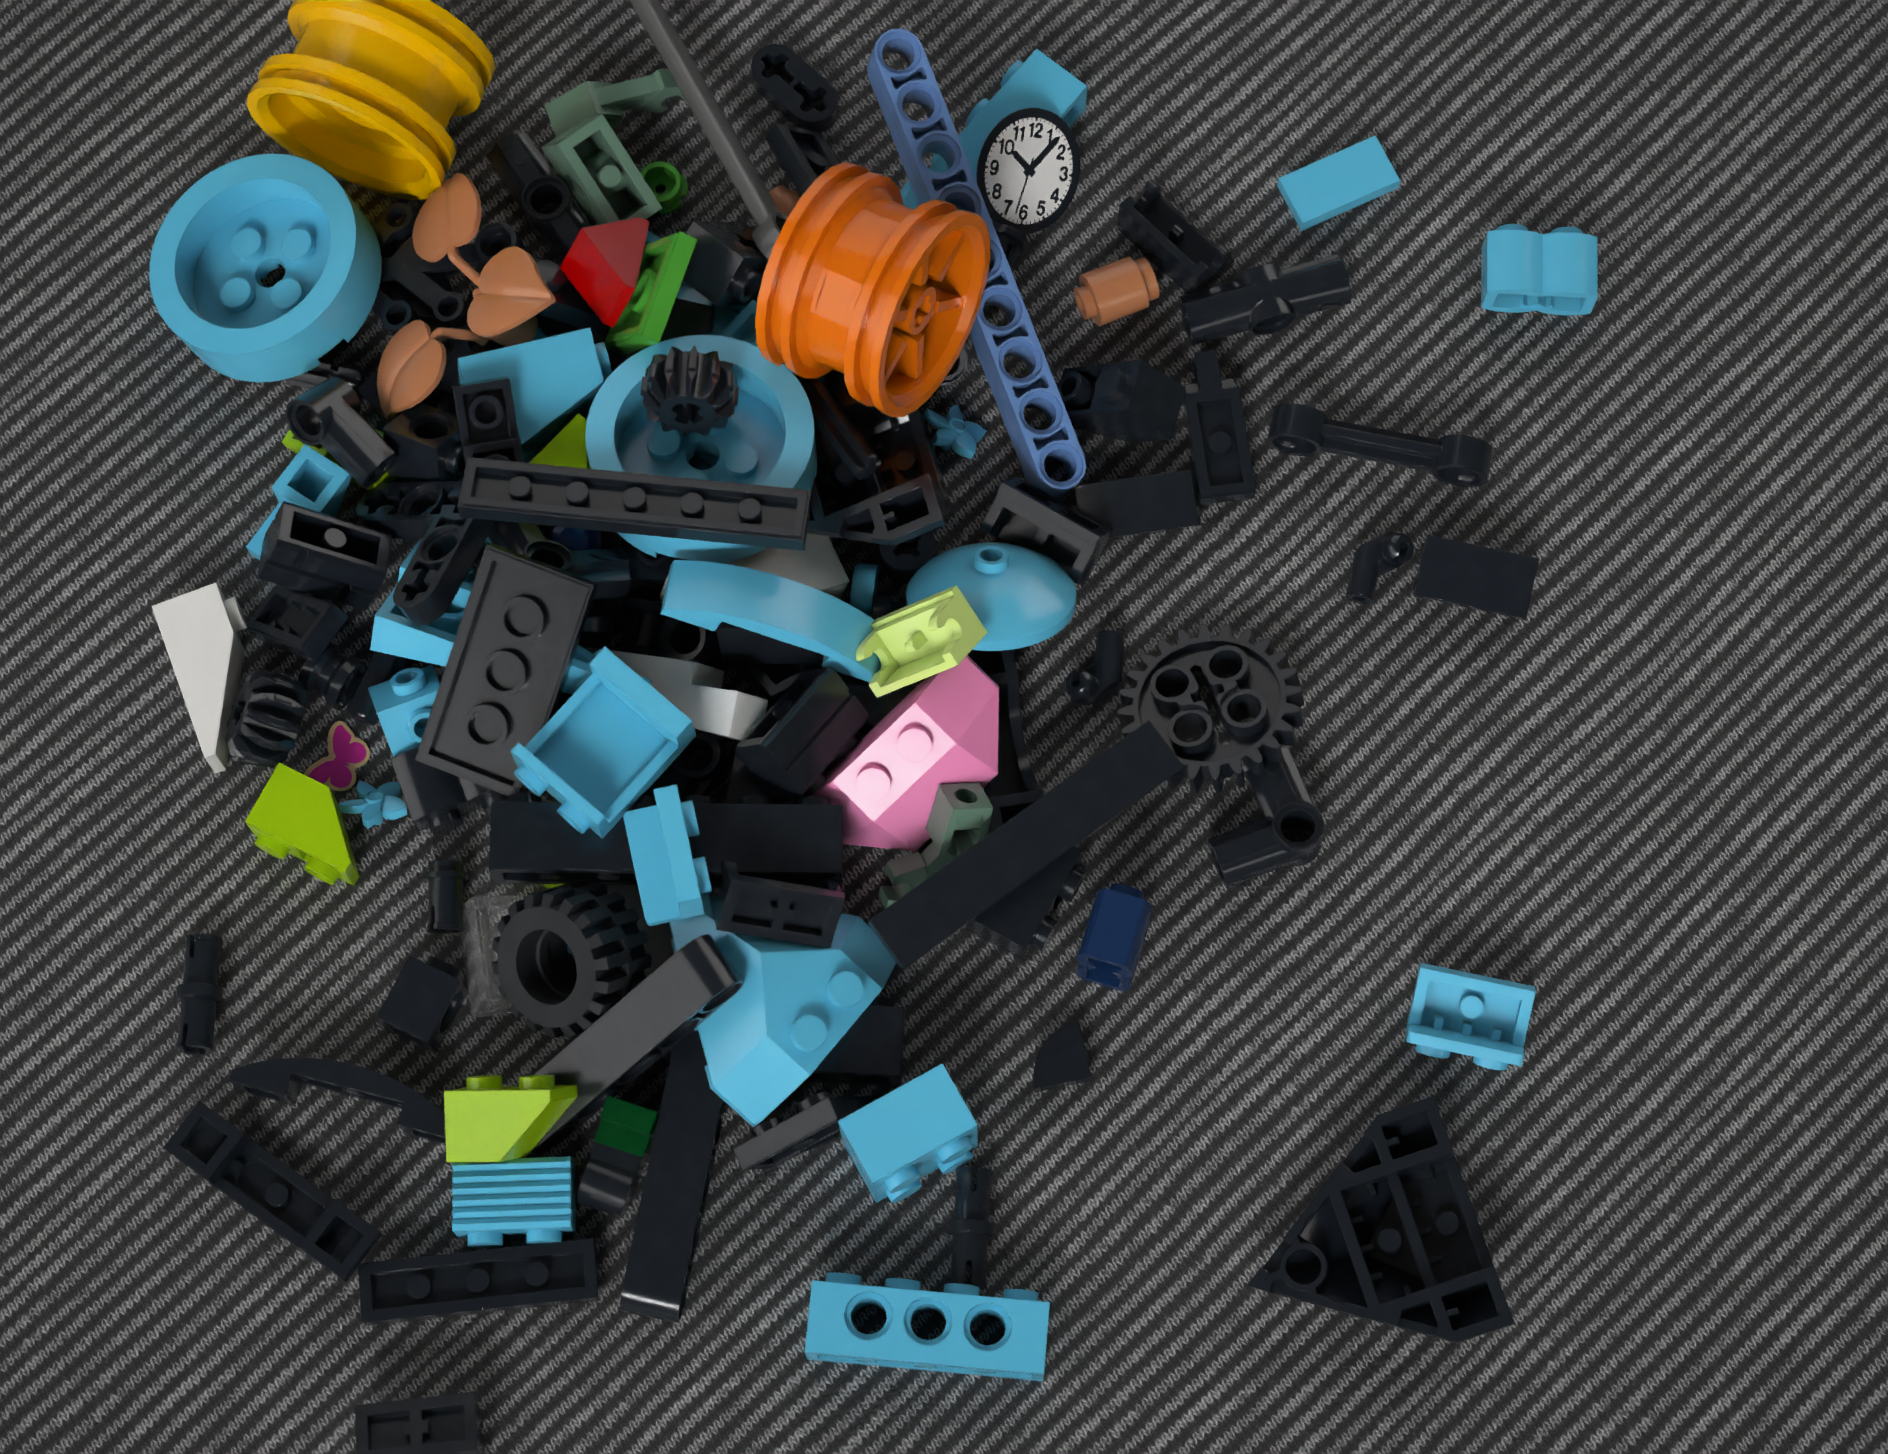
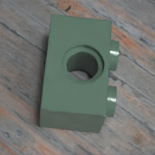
[541,114,662,226]

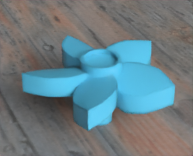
[923,405,987,459]
[338,780,407,829]

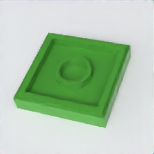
[605,231,697,355]

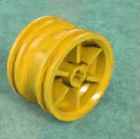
[246,0,496,200]

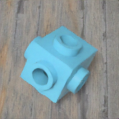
[368,665,440,758]

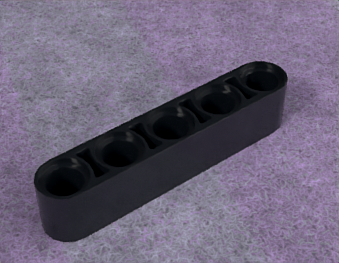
[531,934,744,1155]

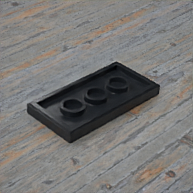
[415,543,598,796]

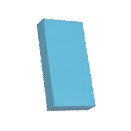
[1277,135,1400,231]

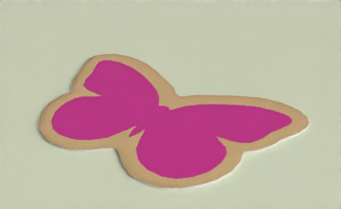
[304,721,370,791]

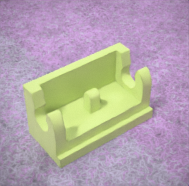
[856,585,988,698]

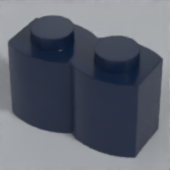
[1075,883,1152,992]

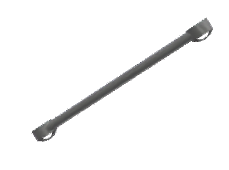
[629,0,789,260]

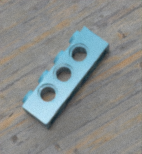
[805,1273,1050,1381]

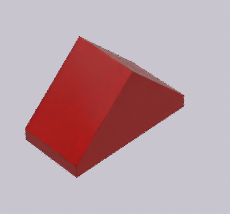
[560,217,649,328]

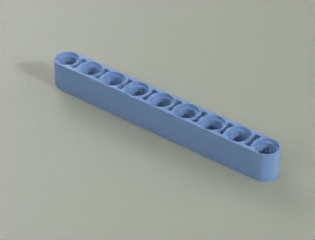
[867,28,1086,499]

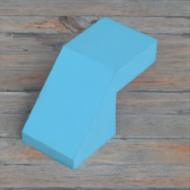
[246,444,352,560]

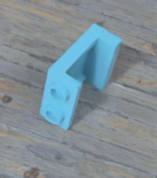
[510,647,696,839]

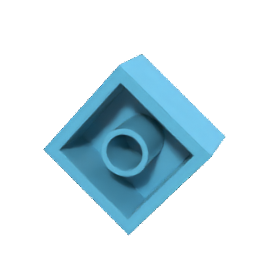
[838,1063,978,1203]

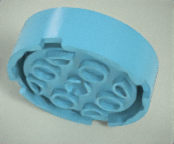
[149,154,382,382]
[585,335,817,564]

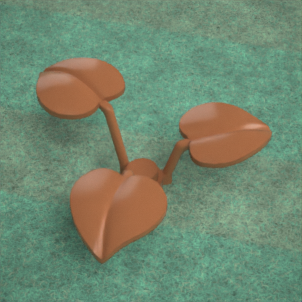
[377,173,556,419]

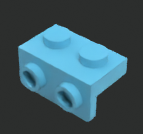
[623,784,712,926]
[1406,963,1536,1070]

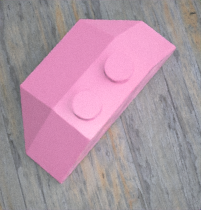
[796,655,999,851]

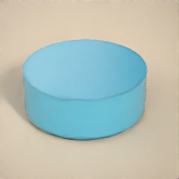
[850,563,879,618]

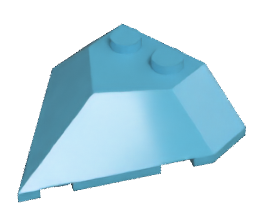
[669,892,896,1127]

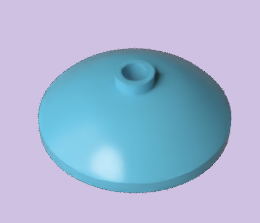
[906,542,1076,651]

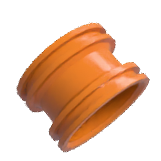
[755,162,990,417]

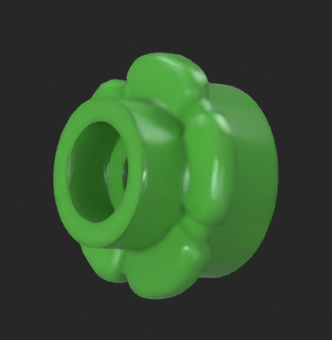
[640,162,688,214]

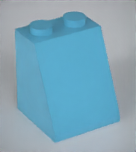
[458,328,612,463]

